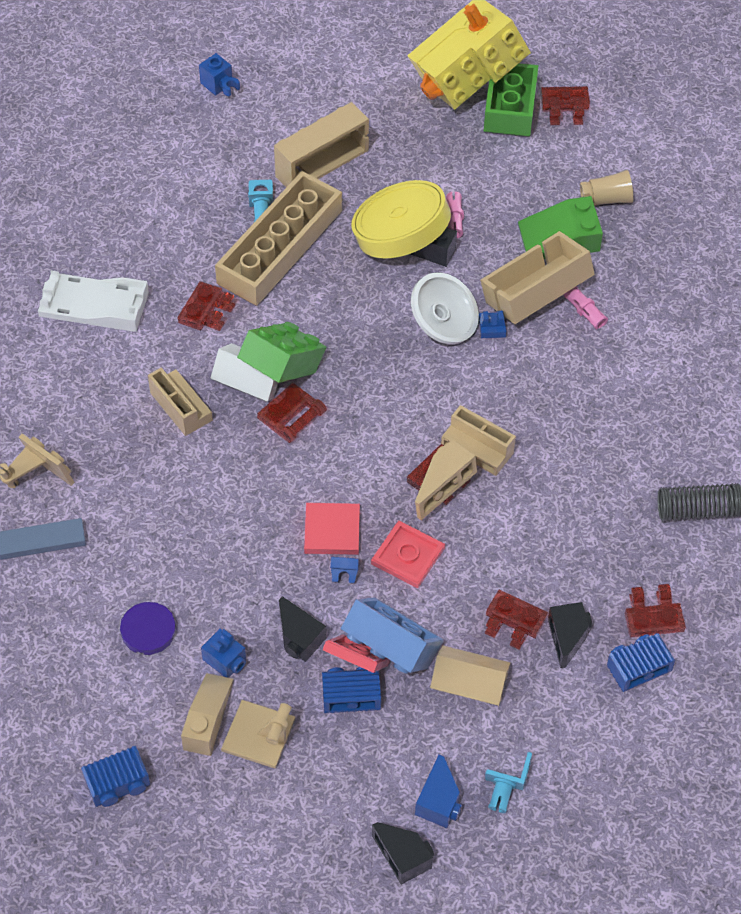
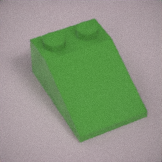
[518,196,603,259]

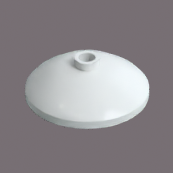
[411,273,479,344]

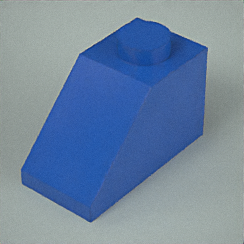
[415,755,462,828]

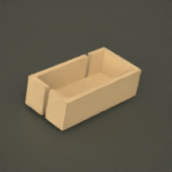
[274,102,369,187]
[480,231,595,324]

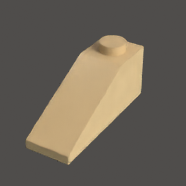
[415,439,477,520]
[181,673,234,756]

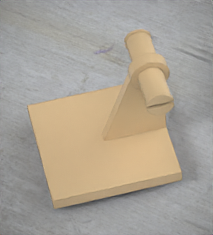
[0,434,75,488]
[221,700,295,769]

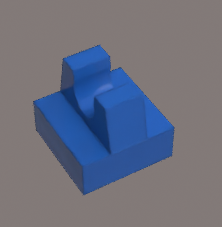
[479,311,506,338]
[330,556,360,583]

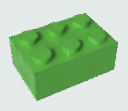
[483,63,539,136]
[237,322,327,383]

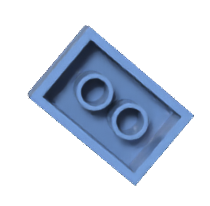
[340,597,444,674]

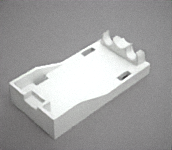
[38,271,149,332]

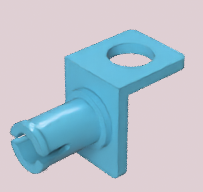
[248,179,273,222]
[485,752,532,813]

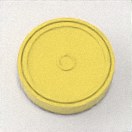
[351,180,451,258]

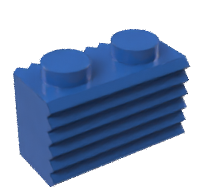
[607,633,675,692]
[322,667,381,713]
[81,746,150,807]

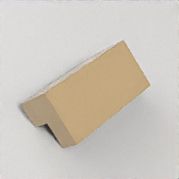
[148,368,213,436]
[441,405,516,476]
[430,645,511,706]

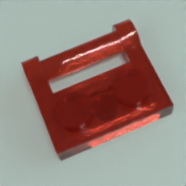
[257,383,327,443]

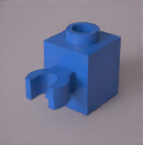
[199,53,240,96]
[201,629,246,678]

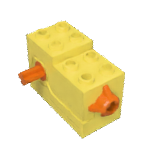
[407,0,531,110]

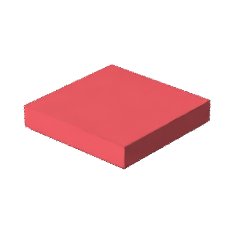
[304,503,360,555]
[371,520,445,588]
[323,634,390,673]

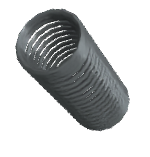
[657,483,741,522]

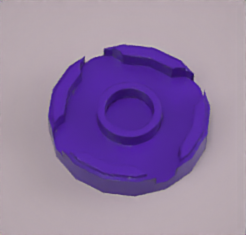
[120,602,176,655]

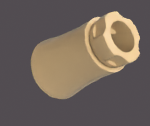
[580,170,633,206]

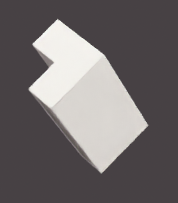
[211,343,278,402]

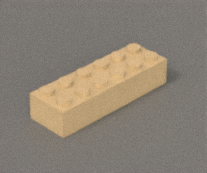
[215,171,342,306]

